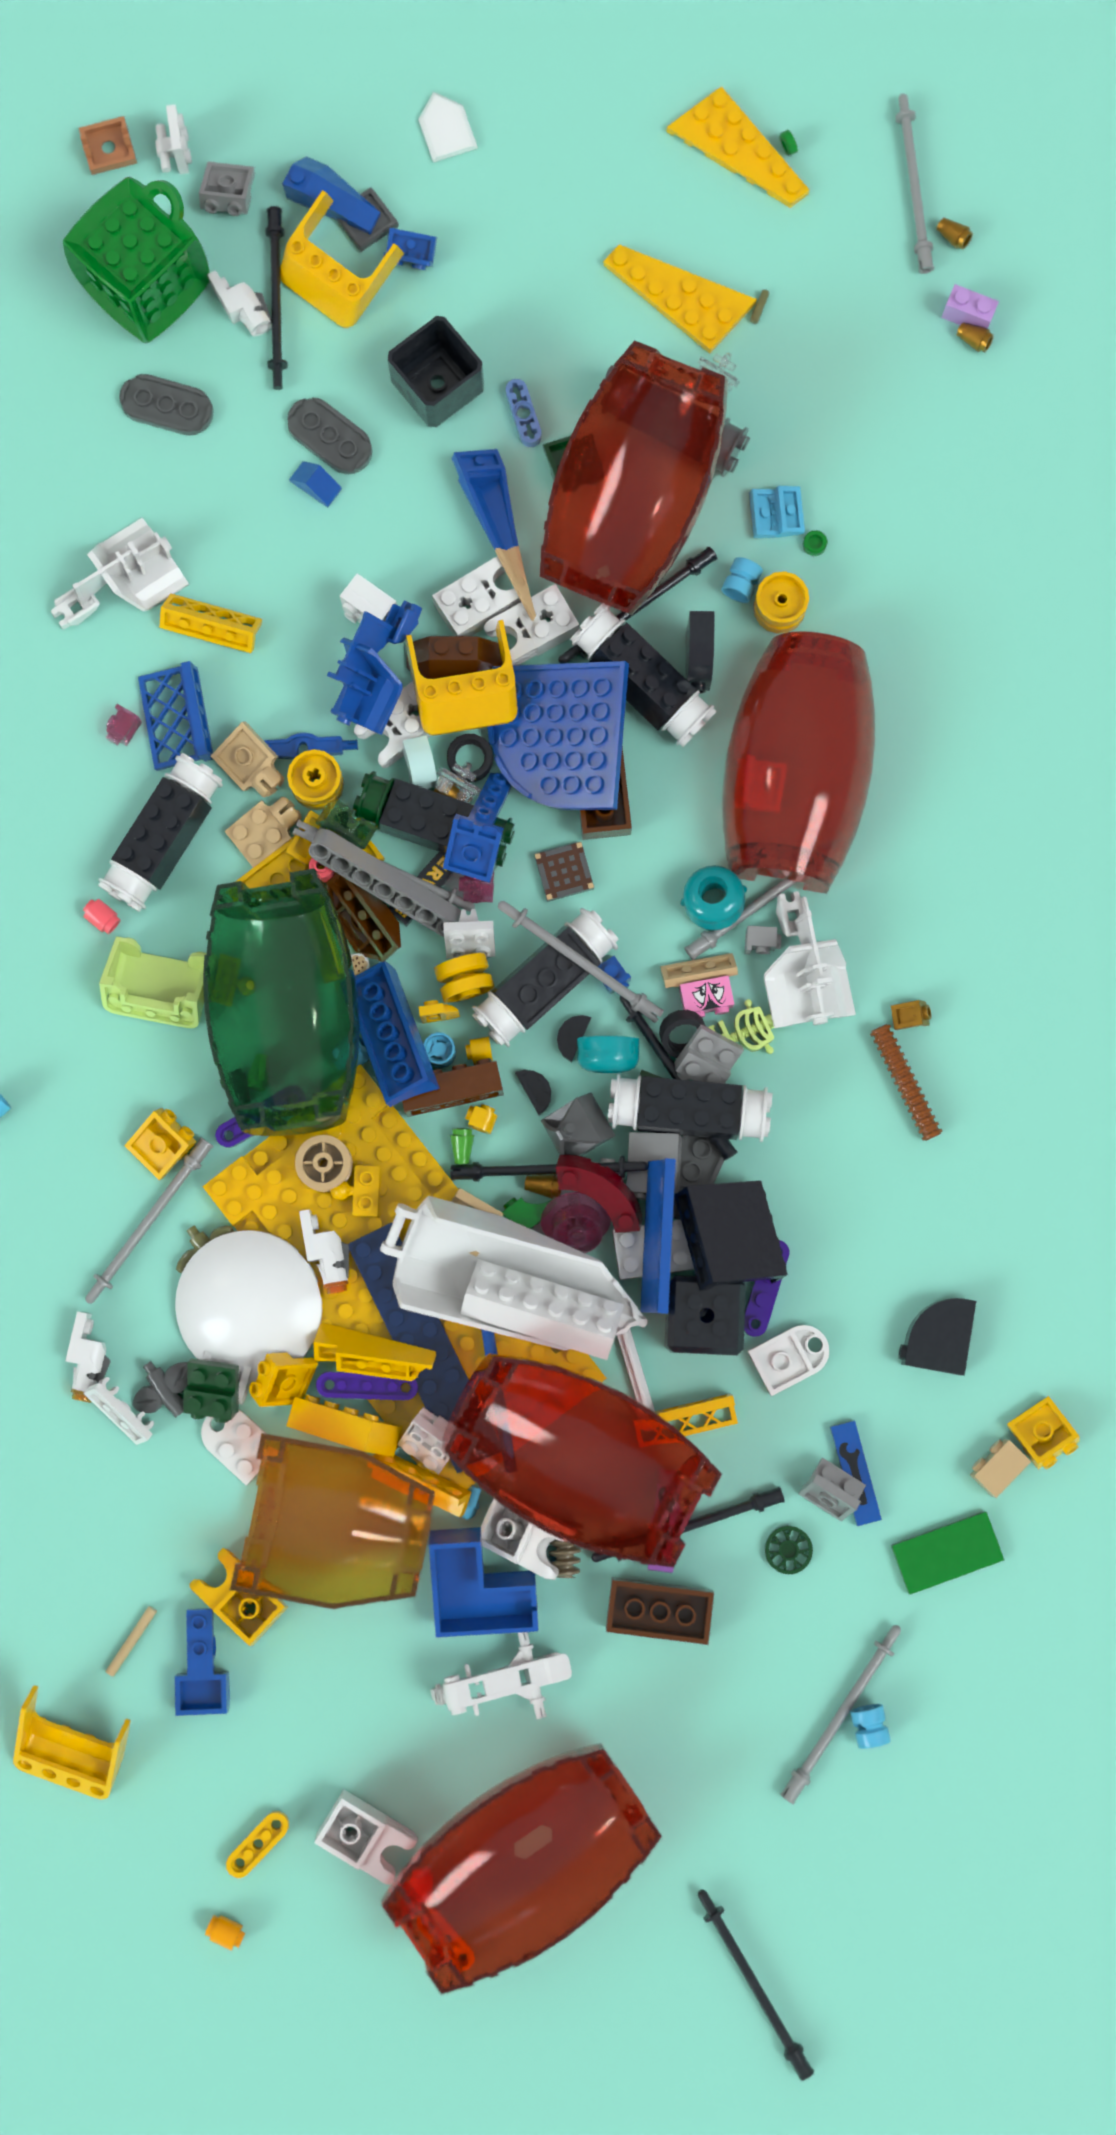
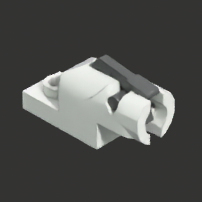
[207,270,272,336]

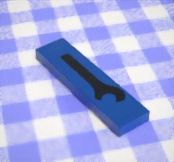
[830,1421,882,1526]

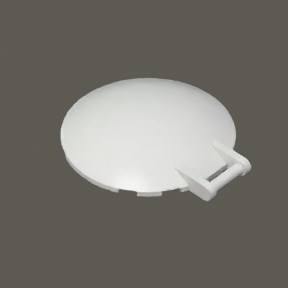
[175,1230,323,1405]

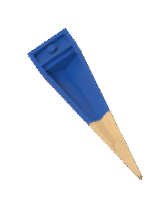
[452,449,536,621]

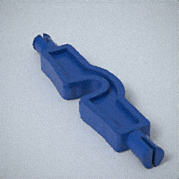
[264,733,358,760]

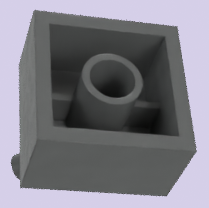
[541,1092,615,1157]

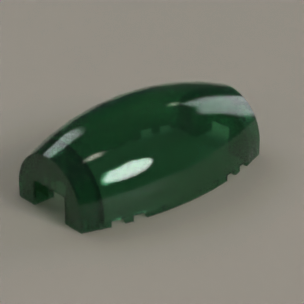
[203,868,360,1136]

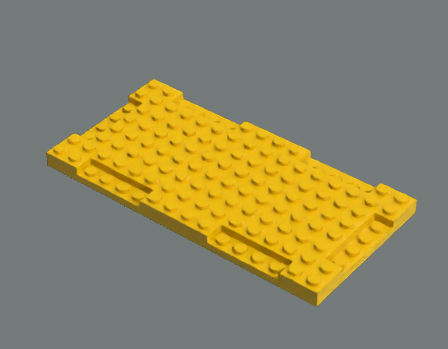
[202,1064,607,1490]

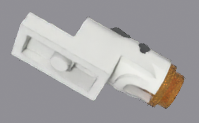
[299,1209,349,1294]
[65,1312,111,1403]

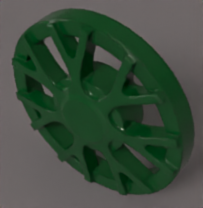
[765,1526,813,1574]

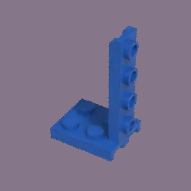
[443,772,512,883]

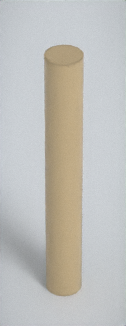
[105,1606,157,1677]

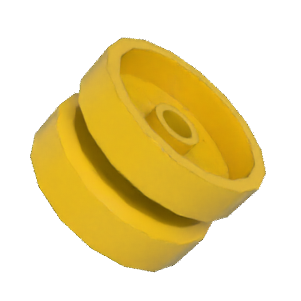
[753,571,809,634]
[287,749,344,810]
[434,953,495,1003]

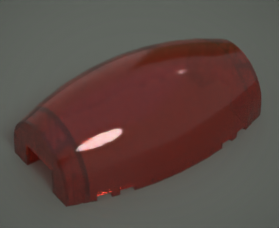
[540,340,728,615]
[722,631,875,894]
[442,1353,722,1568]
[381,1743,662,1995]

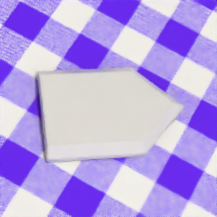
[419,92,478,163]

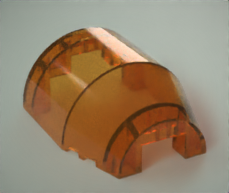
[230,1433,435,1609]

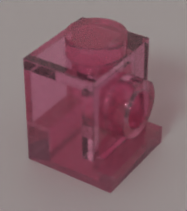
[105,704,142,746]

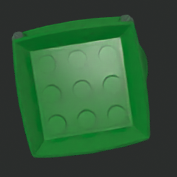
[63,177,210,343]

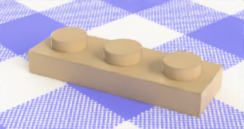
[660,953,738,988]

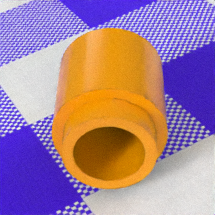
[205,1915,245,1951]

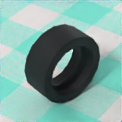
[447,734,493,782]
[659,1010,706,1058]

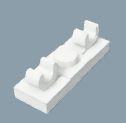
[83,1377,154,1445]

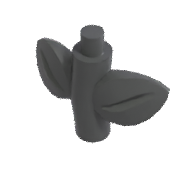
[132,1361,188,1418]

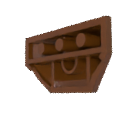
[406,636,503,679]
[326,873,401,962]

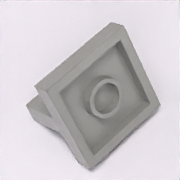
[799,1458,866,1521]

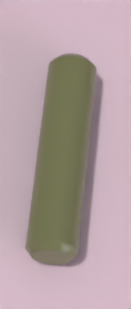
[750,289,770,324]

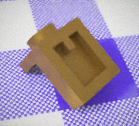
[891,1000,932,1030]

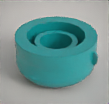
[680,865,747,930]
[577,1036,639,1073]

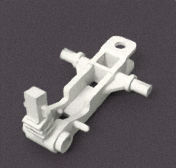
[430,1632,572,1719]

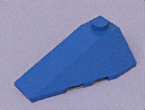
[282,157,381,234]

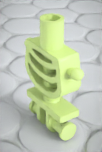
[708,999,774,1054]

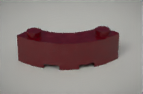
[556,1155,643,1233]

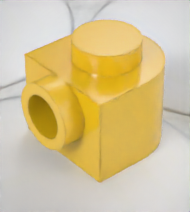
[465,1036,493,1065]
[465,1104,498,1135]

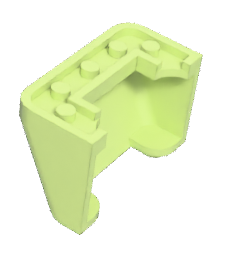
[99,936,213,1029]

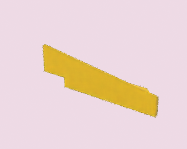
[313,1323,436,1381]

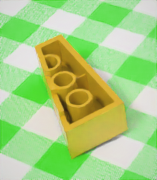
[286,1394,402,1457]

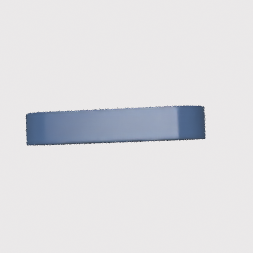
[506,379,541,447]

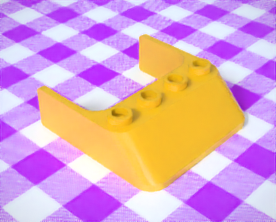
[280,191,404,328]
[405,620,518,735]
[13,1685,131,1799]

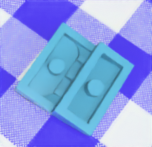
[749,486,805,538]

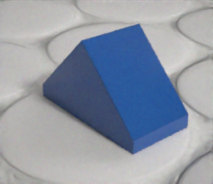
[289,461,342,507]

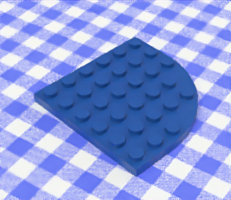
[487,661,629,810]

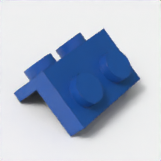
[383,228,437,270]

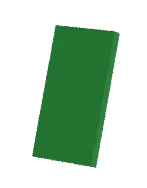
[891,1511,1004,1595]

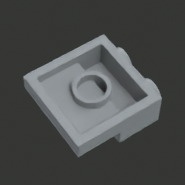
[199,162,255,216]
[675,1024,744,1084]

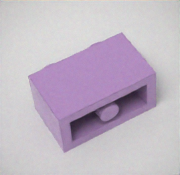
[941,284,999,329]

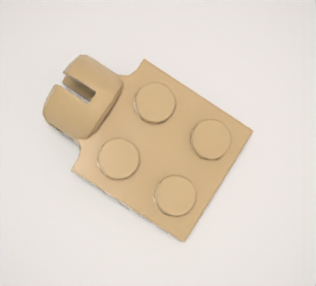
[211,721,284,797]
[225,797,302,868]

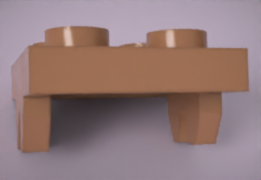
[79,116,137,175]

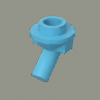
[462,1484,482,1519]

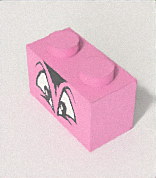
[679,975,734,1018]

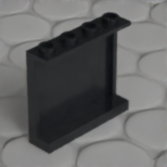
[674,1181,788,1291]

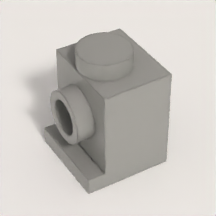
[745,926,781,954]

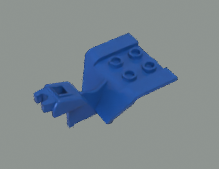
[327,600,422,735]

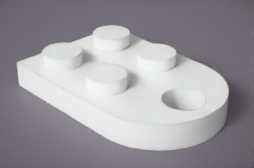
[747,1325,829,1396]
[201,1410,282,1486]

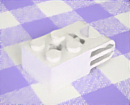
[432,556,521,636]
[484,584,579,666]
[354,681,432,768]
[481,1495,576,1580]
[314,1789,418,1885]

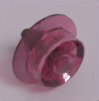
[541,1192,611,1253]

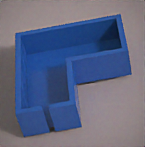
[429,1527,538,1638]

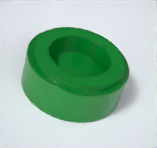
[779,129,798,156]
[803,530,827,556]

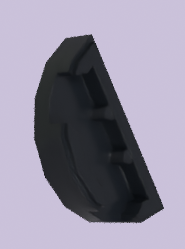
[557,1015,592,1063]
[515,1069,551,1116]

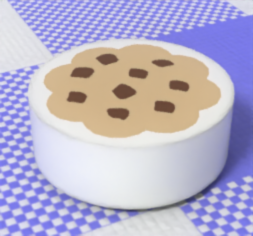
[345,953,370,978]

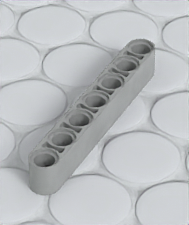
[309,829,461,937]

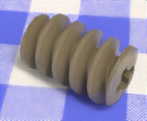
[549,1524,582,1578]

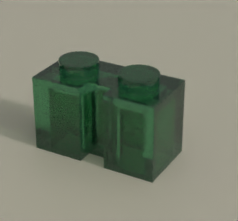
[315,799,377,849]

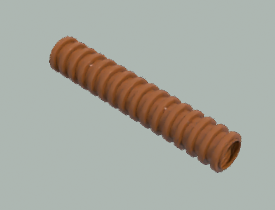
[870,1024,943,1141]

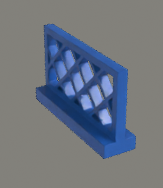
[138,661,214,771]

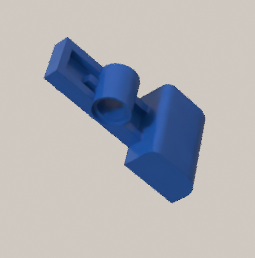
[175,1608,230,1716]

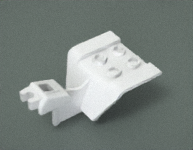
[51,518,189,629]
[764,891,856,1028]

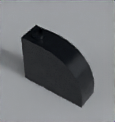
[686,611,715,694]
[898,1298,976,1376]

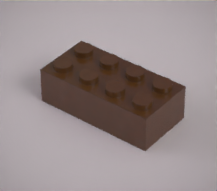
[579,747,632,840]
[402,1058,504,1117]
[605,1577,714,1645]

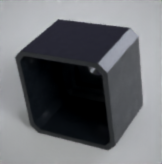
[388,316,484,427]
[664,1276,746,1356]

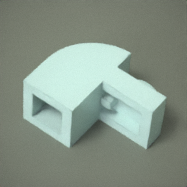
[403,735,437,789]

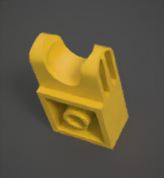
[189,1548,288,1646]

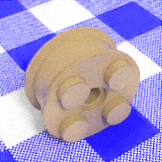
[295,1135,353,1192]

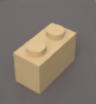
[970,1439,1031,1498]

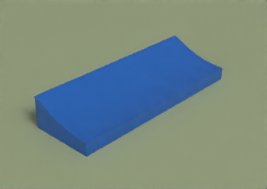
[343,961,440,1107]
[640,1158,676,1314]

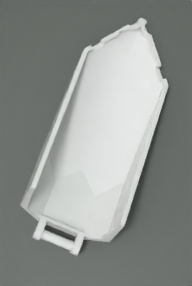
[380,1196,648,1351]

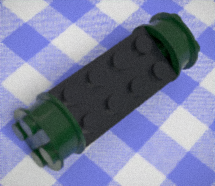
[353,771,515,869]

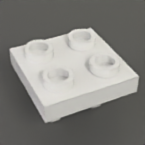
[443,909,495,959]

